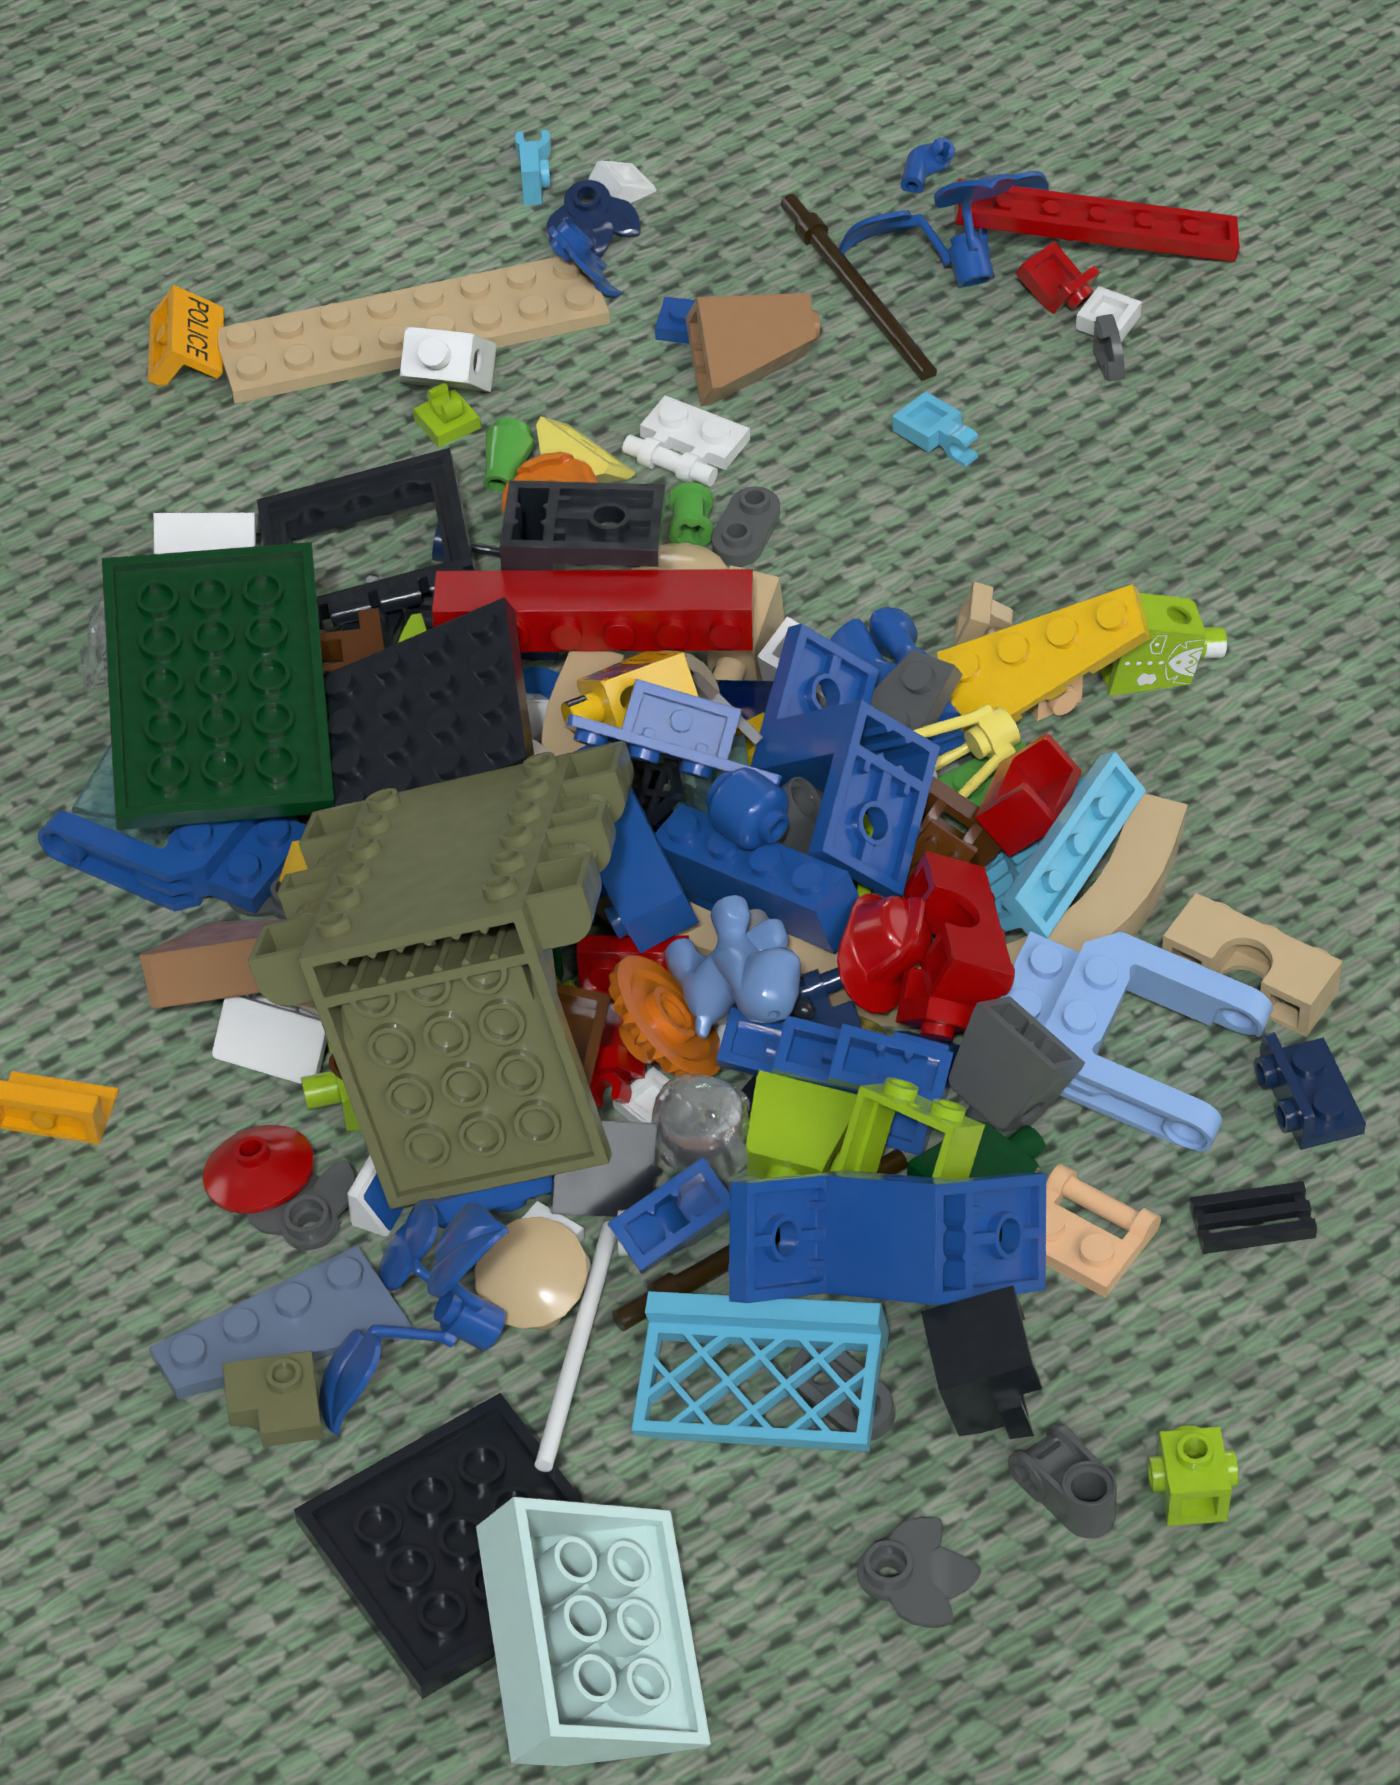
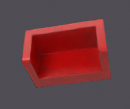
[975,734,1082,857]

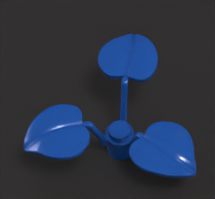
[839,171,1049,288]
[320,1200,509,1436]

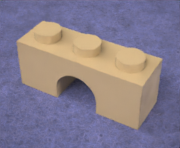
[1162,893,1343,1037]

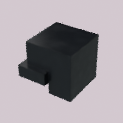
[921,1285,1042,1439]

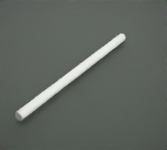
[535,1221,617,1472]

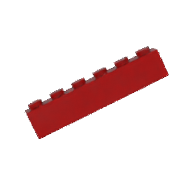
[432,569,754,652]

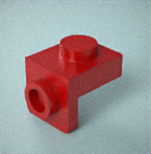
[1015,241,1101,314]
[895,968,975,1041]

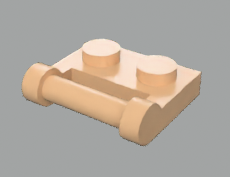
[1046,1163,1161,1298]

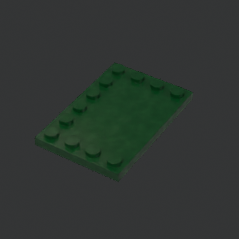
[102,542,334,830]

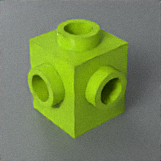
[1147,1425,1238,1527]

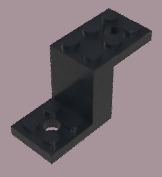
[404,480,666,661]

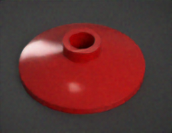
[202,1125,315,1214]

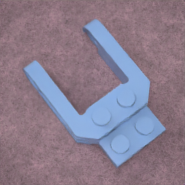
[1001,931,1273,1152]

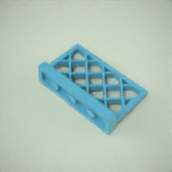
[985,751,1146,938]
[631,1291,889,1452]

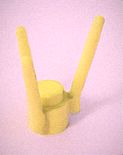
[913,704,1020,798]

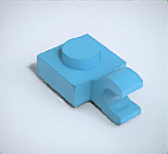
[515,130,551,205]
[892,391,978,467]

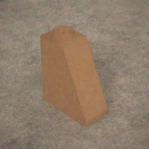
[685,293,820,406]
[139,919,287,1008]

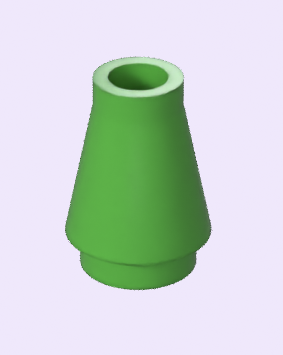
[483,418,534,492]

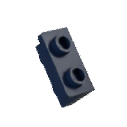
[1254,1032,1366,1150]

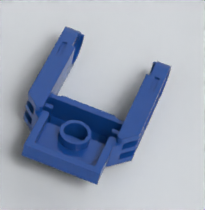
[38,811,307,914]

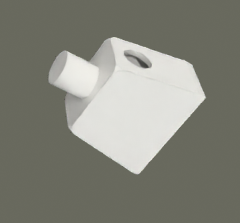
[399,327,497,392]

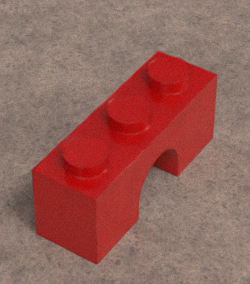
[903,851,1015,1007]

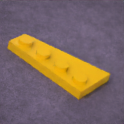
[937,584,1151,732]

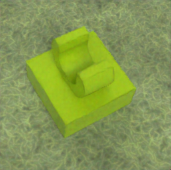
[413,382,481,447]

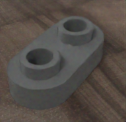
[712,486,780,567]
[791,1348,896,1441]

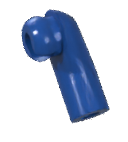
[901,137,955,193]

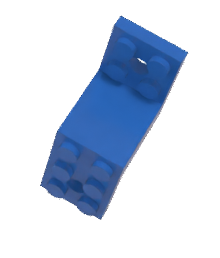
[751,624,940,897]
[728,1170,1046,1305]

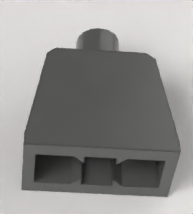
[948,996,1085,1132]

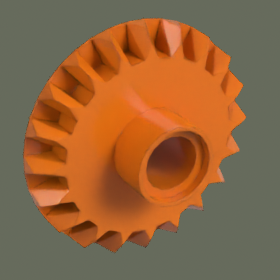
[608,956,721,1084]

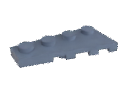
[149,1245,412,1399]

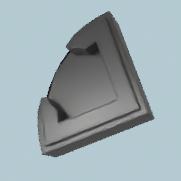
[1093,314,1125,382]

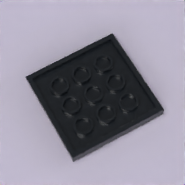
[323,597,534,808]
[294,1393,585,1699]

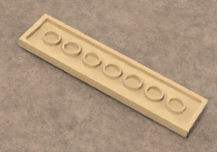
[218,256,610,404]

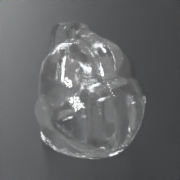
[651,1073,750,1183]

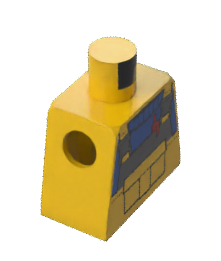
[561,651,699,733]

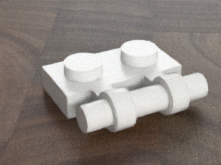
[622,395,750,487]

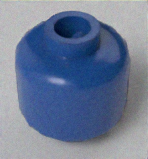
[706,767,789,850]

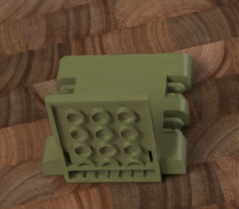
[248,740,634,1209]

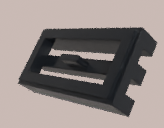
[1189,1181,1318,1254]

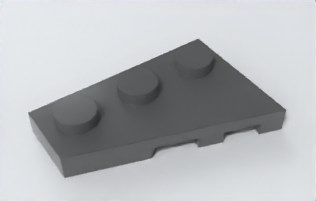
[870,650,963,739]

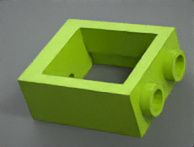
[835,1077,985,1179]

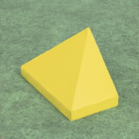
[536,416,636,483]

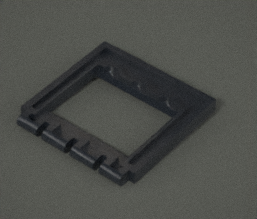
[257,448,475,631]

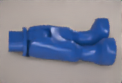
[830,607,965,755]

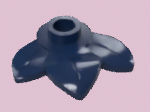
[546,180,641,258]

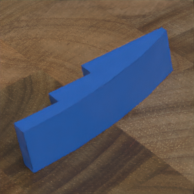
[716,1007,954,1101]

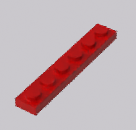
[954,178,1240,262]

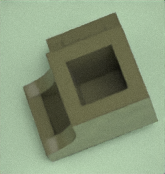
[222,1350,324,1447]

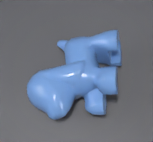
[665,895,801,1038]

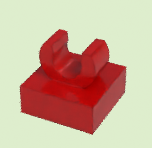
[590,1044,645,1108]

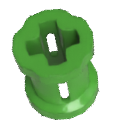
[668,482,713,546]

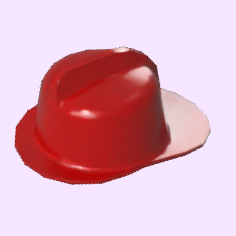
[837,893,932,1013]

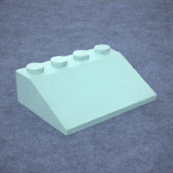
[476,1497,711,1766]

